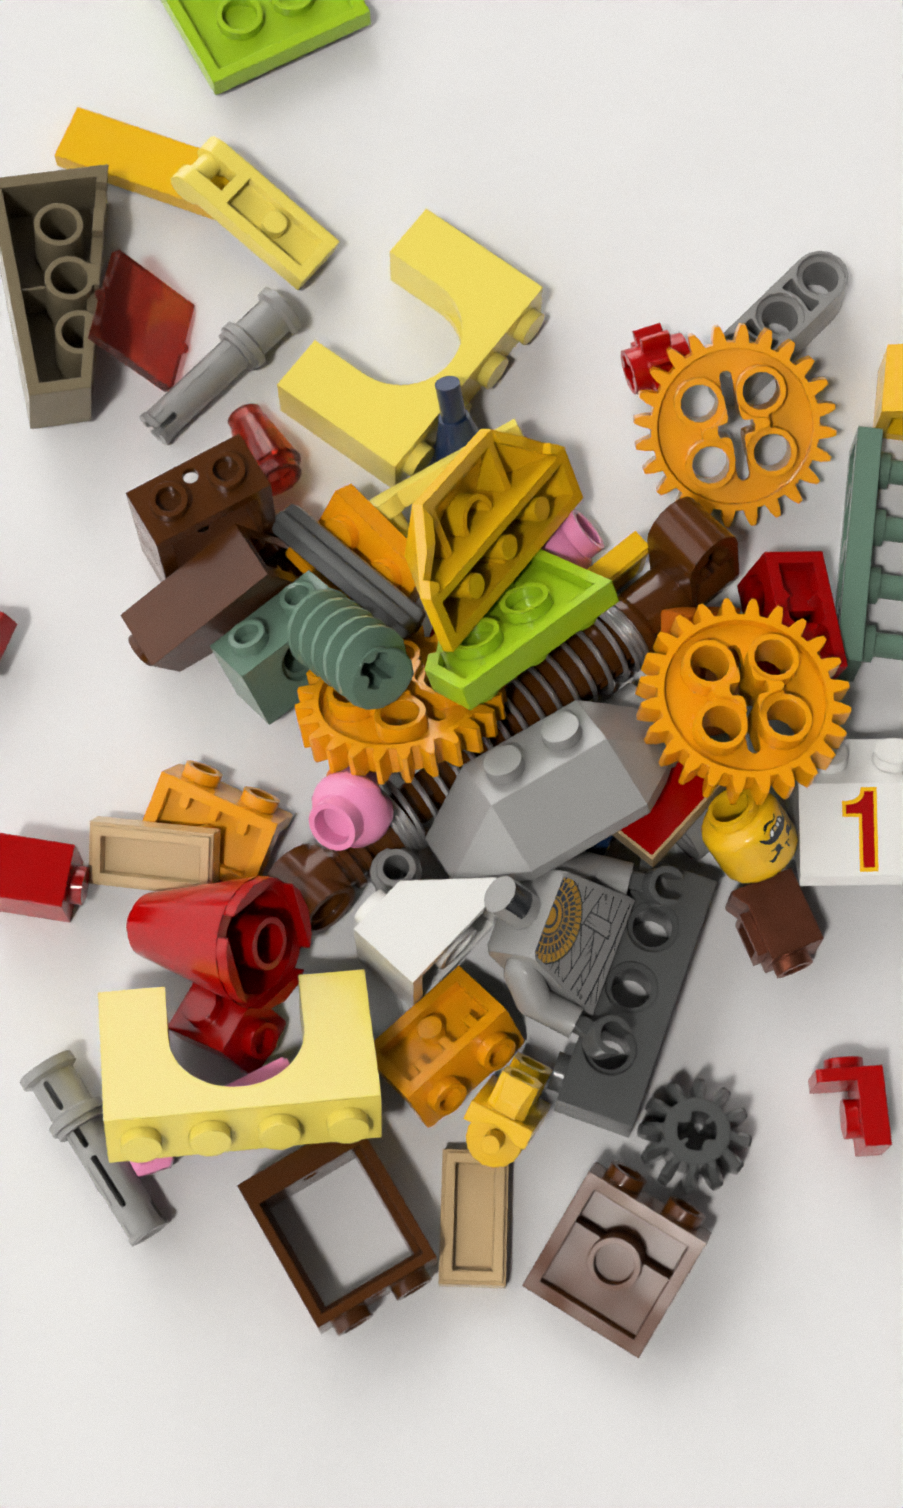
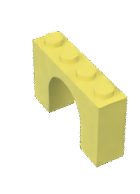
[277,209,545,488]
[98,969,382,1163]

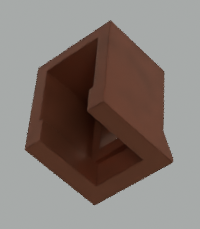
[725,868,824,978]

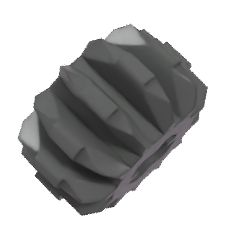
[637,1078,752,1194]

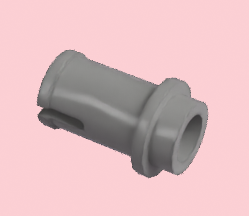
[370,848,422,894]

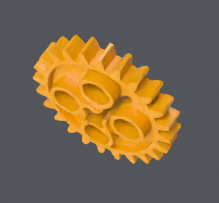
[633,323,837,527]
[635,598,852,805]
[295,625,507,785]

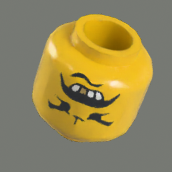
[701,789,798,883]

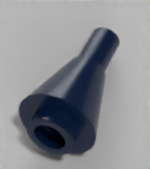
[434,376,479,463]

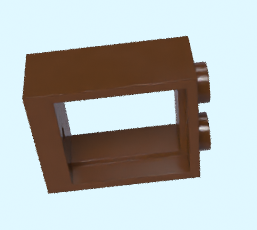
[126,433,278,582]
[237,1139,437,1336]

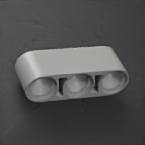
[708,251,849,406]

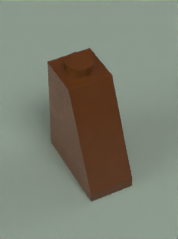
[120,523,303,672]

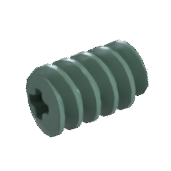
[287,588,414,710]

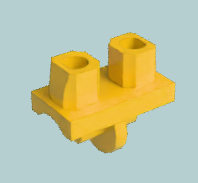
[463,1052,553,1168]

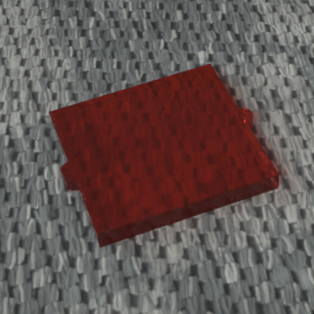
[88,250,195,392]

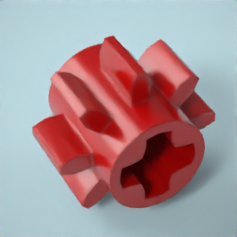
[620,323,691,395]

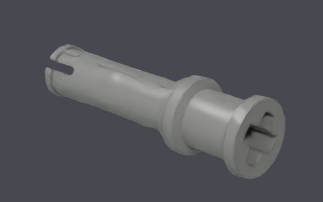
[139,287,302,445]
[20,1050,169,1246]

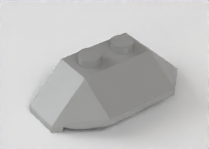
[425,700,678,881]

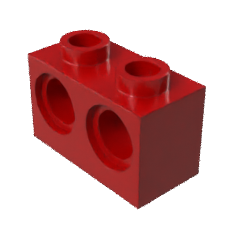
[737,551,848,680]

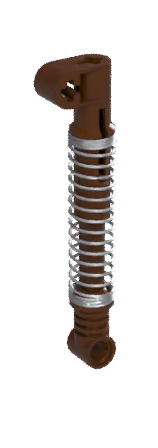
[267,497,739,935]

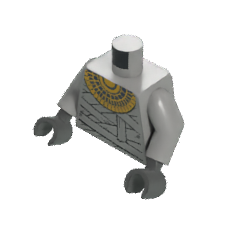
[484,851,684,1060]

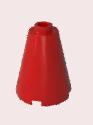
[126,875,312,1010]

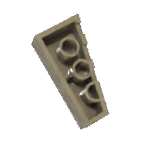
[0,164,108,429]

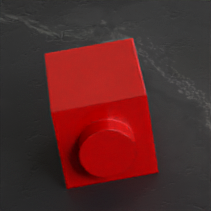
[0,833,90,923]

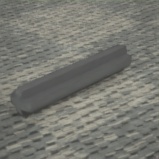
[272,504,426,640]

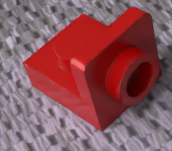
[808,1056,892,1157]

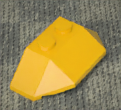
[404,429,583,652]

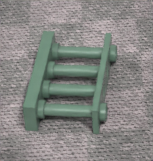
[835,426,903,682]

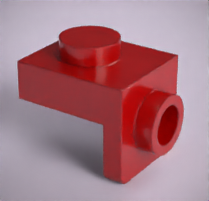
[168,983,286,1074]

